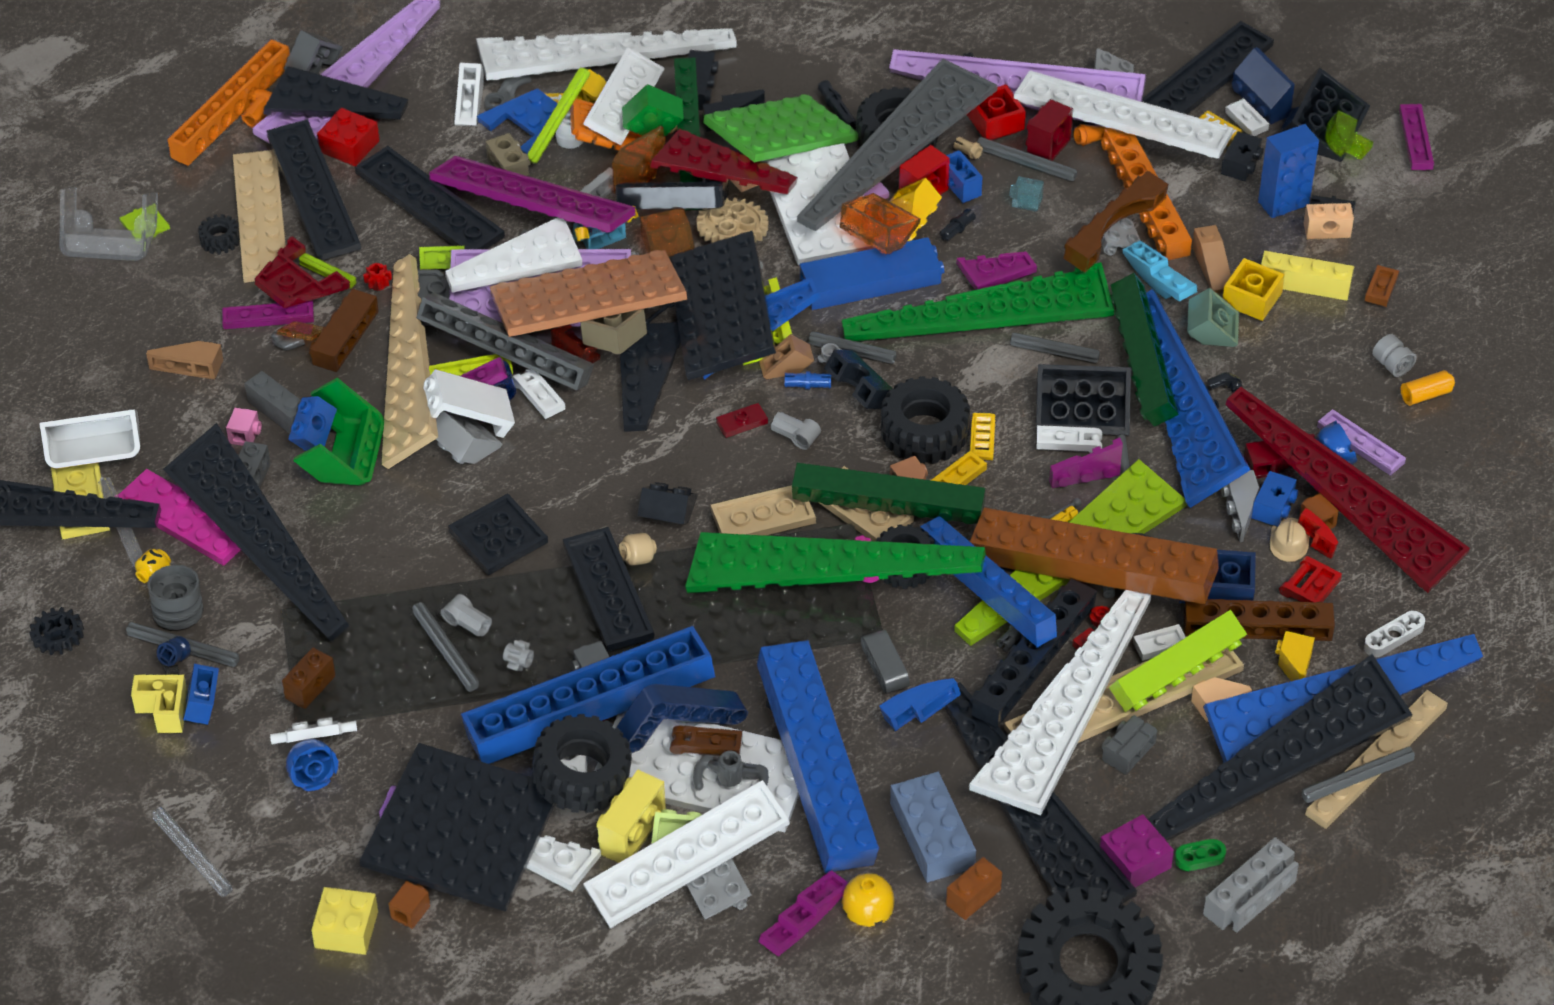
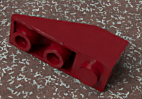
[1244,433,1315,479]

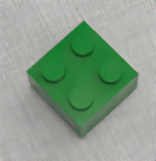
[622,84,684,142]

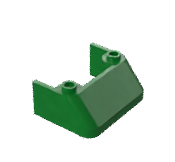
[293,378,384,486]

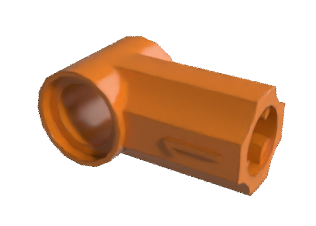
[241,88,273,128]

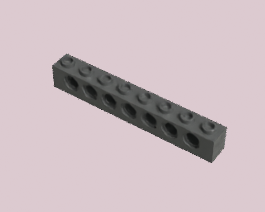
[416,293,594,390]

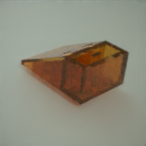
[612,126,666,194]

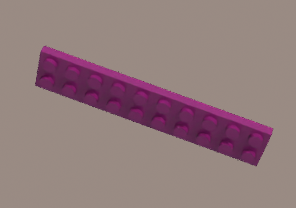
[429,156,635,233]

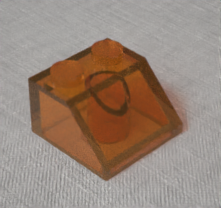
[640,209,695,257]

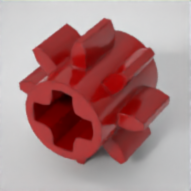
[363,263,392,291]

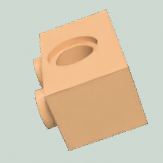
[1304,203,1354,239]

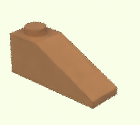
[1192,225,1231,293]
[146,341,223,380]

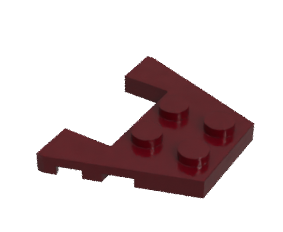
[254,236,350,308]

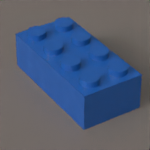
[1258,124,1319,218]

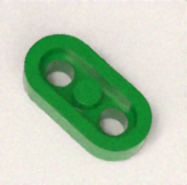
[1175,839,1226,871]

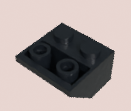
[638,482,698,524]

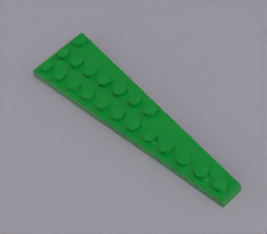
[842,262,1114,341]

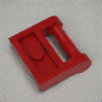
[1279,556,1342,602]

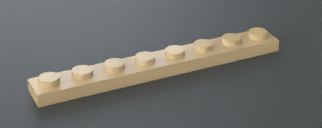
[1305,690,1448,829]

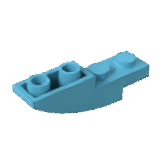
[1123,241,1197,301]

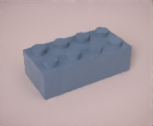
[890,771,976,883]

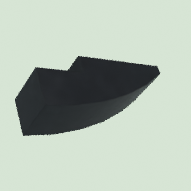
[703,89,765,132]

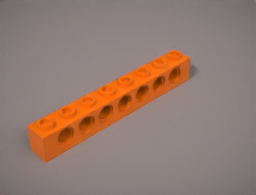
[168,39,290,166]
[1101,128,1192,260]

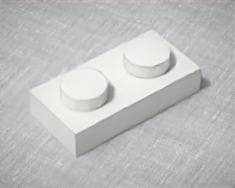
[1225,99,1269,136]
[1133,624,1186,661]

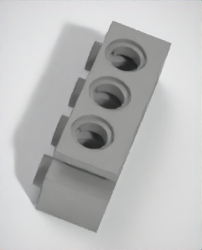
[1203,837,1299,933]

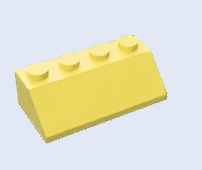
[1261,251,1354,301]

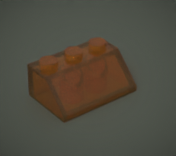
[839,193,921,254]

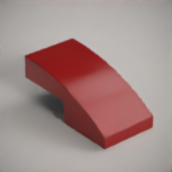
[1298,508,1339,559]

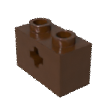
[282,648,336,709]

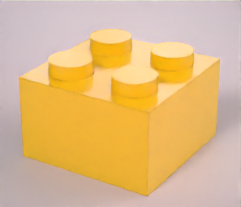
[1223,258,1285,321]

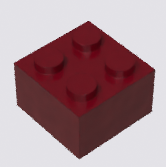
[1025,99,1073,161]

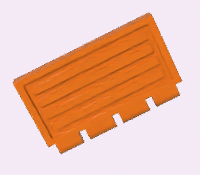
[570,99,655,158]

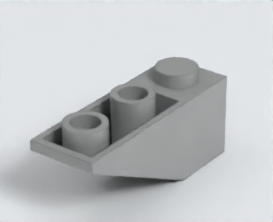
[1221,470,1259,542]

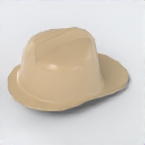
[1270,518,1310,562]

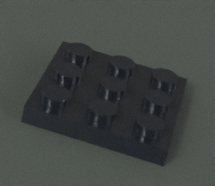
[448,493,548,576]

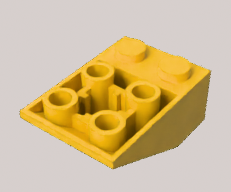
[882,178,942,247]

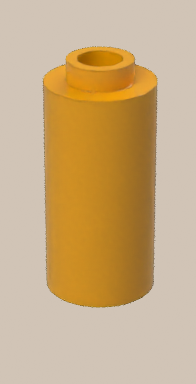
[1401,370,1455,406]

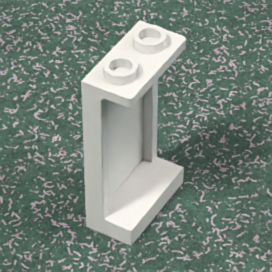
[423,369,515,438]

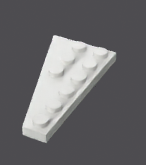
[446,217,582,293]

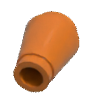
[1074,124,1106,146]

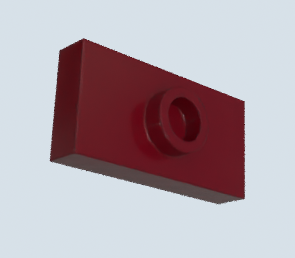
[716,403,768,438]

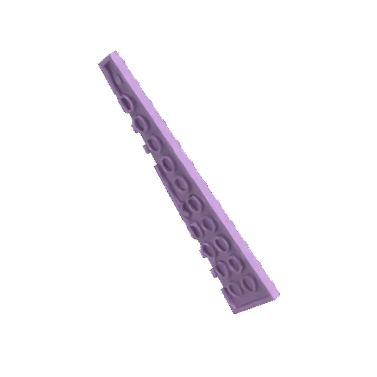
[890,50,1146,126]

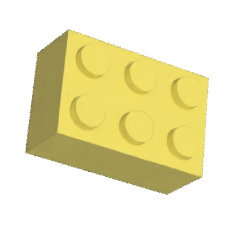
[597,770,666,863]

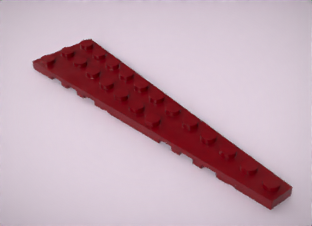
[1225,387,1470,593]

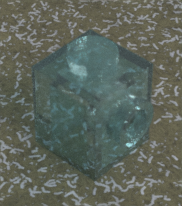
[1009,176,1044,212]

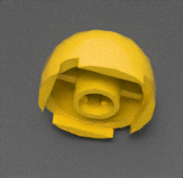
[842,873,894,927]

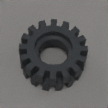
[198,214,240,255]

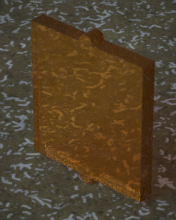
[277,321,323,341]

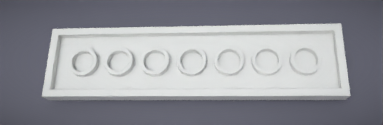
[584,780,790,928]

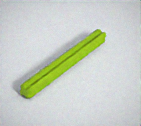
[527,67,590,163]

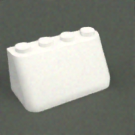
[40,409,140,468]

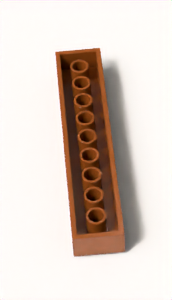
[970,507,1219,604]

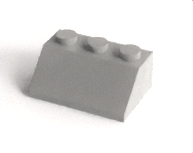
[436,411,502,464]

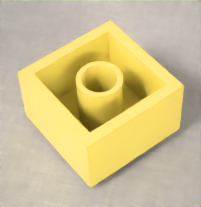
[312,887,378,955]

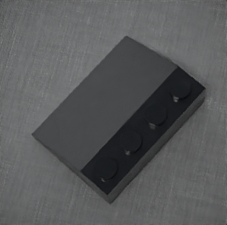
[1279,68,1370,162]
[1036,364,1131,436]

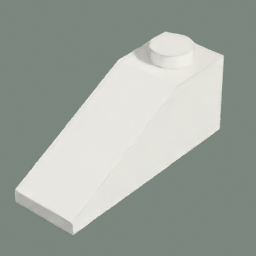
[455,63,484,126]

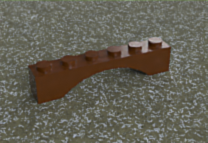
[1064,171,1169,273]

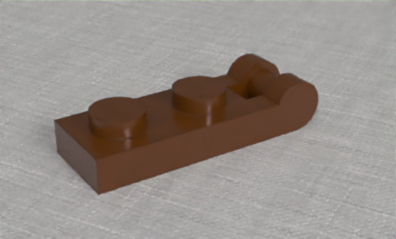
[669,725,743,755]

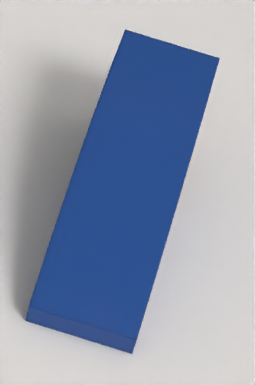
[879,678,961,731]

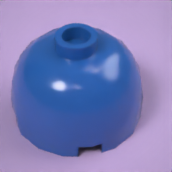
[1316,420,1357,465]
[286,739,338,791]

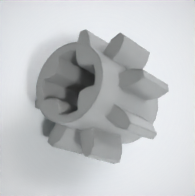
[503,640,534,671]

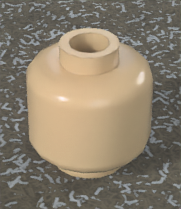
[619,533,657,566]

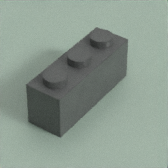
[244,371,301,434]

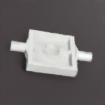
[270,717,357,745]

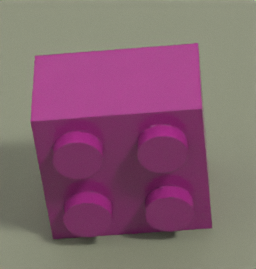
[1100,814,1174,887]

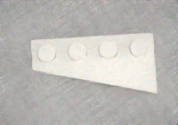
[526,835,601,892]

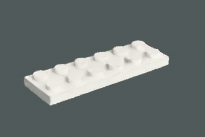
[583,47,664,145]

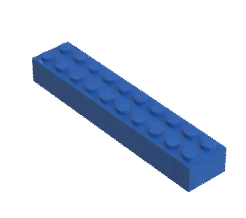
[461,626,715,764]
[757,640,879,873]

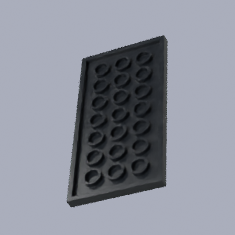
[669,230,776,380]

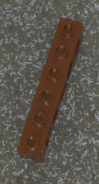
[1184,599,1335,641]

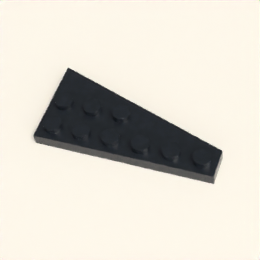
[620,322,681,432]

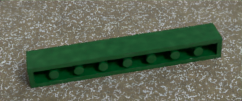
[674,58,703,211]
[1110,273,1179,427]
[792,462,985,524]

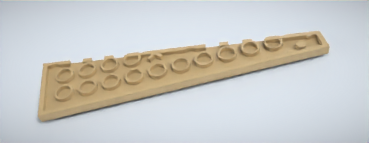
[382,254,438,469]

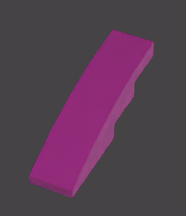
[759,870,848,957]

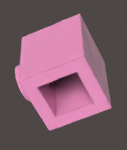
[226,408,262,446]

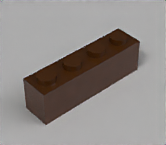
[309,289,379,372]

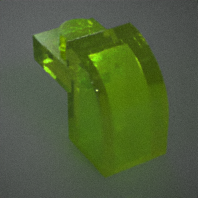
[1326,110,1373,160]

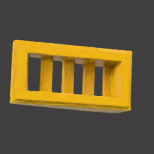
[970,413,995,460]

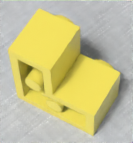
[131,675,188,733]

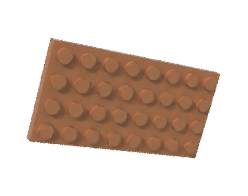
[490,250,687,337]

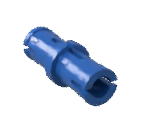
[785,371,831,389]

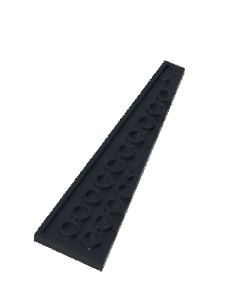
[1148,654,1413,841]

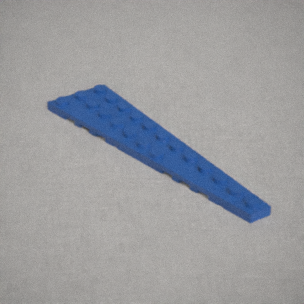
[1146,289,1251,508]
[1203,634,1483,763]

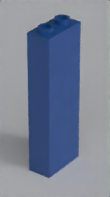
[800,237,944,310]

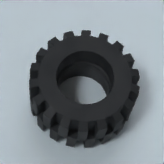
[876,524,934,589]

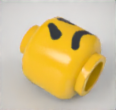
[135,549,171,583]

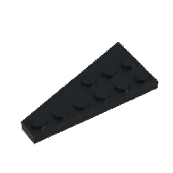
[264,66,408,119]

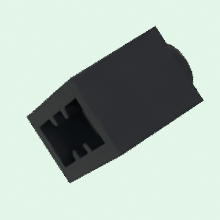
[1221,131,1264,182]

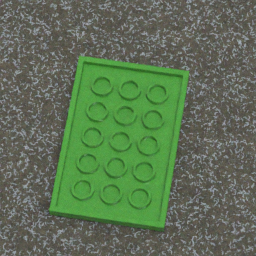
[703,95,858,162]

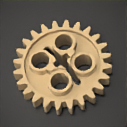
[697,197,768,243]

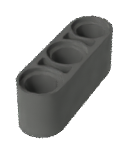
[861,629,910,694]

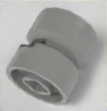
[1372,334,1417,377]

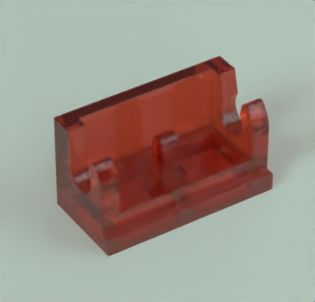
[551,324,600,363]

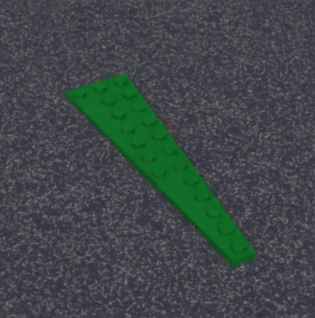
[685,532,986,593]

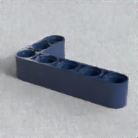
[616,684,748,753]

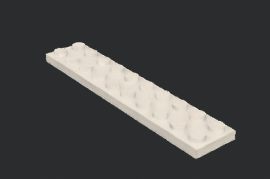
[1014,71,1233,159]

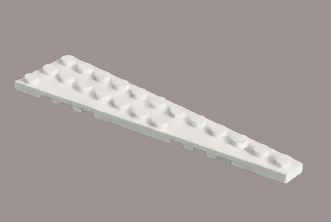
[476,29,736,80]
[969,590,1151,815]

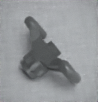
[693,751,769,791]

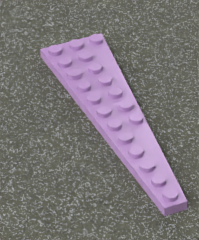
[253,0,440,144]

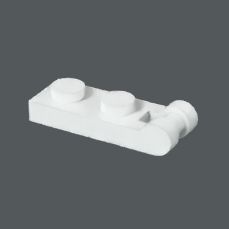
[512,369,565,419]
[1036,426,1102,453]

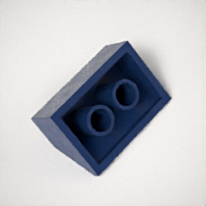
[1232,47,1295,125]

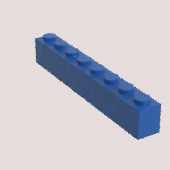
[920,516,1057,647]

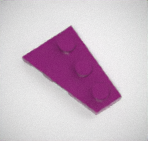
[956,252,1037,290]
[1049,437,1123,488]

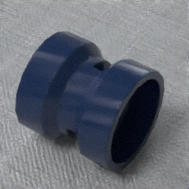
[156,636,191,666]

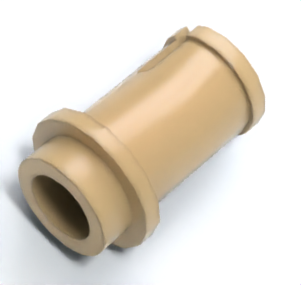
[954,137,983,159]

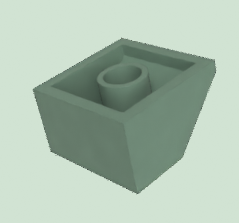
[1187,288,1239,347]

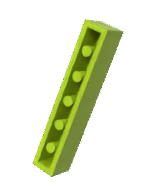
[1109,610,1247,712]

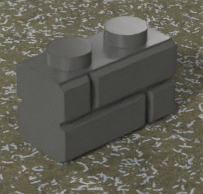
[1102,715,1157,775]

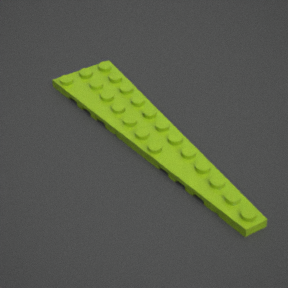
[954,459,1187,646]

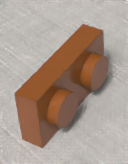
[1365,265,1399,307]

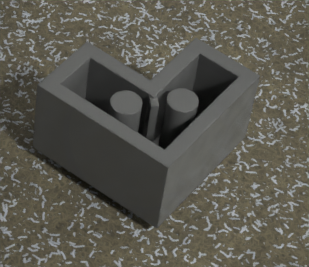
[284,30,343,74]

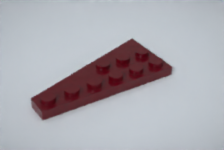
[650,129,798,195]

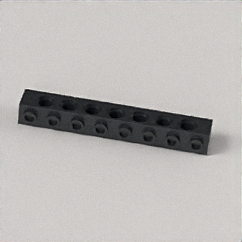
[971,578,1097,728]

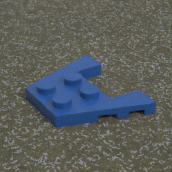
[477,88,558,163]

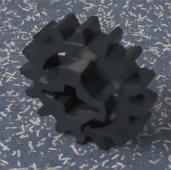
[29,607,84,655]

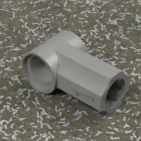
[771,412,821,450]
[441,594,492,637]

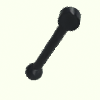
[645,302,675,324]

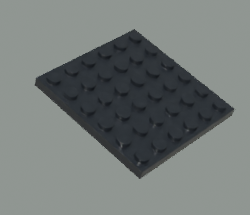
[360,743,556,912]

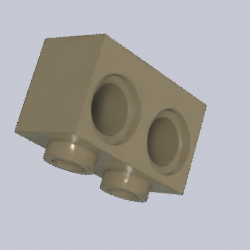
[486,133,530,176]

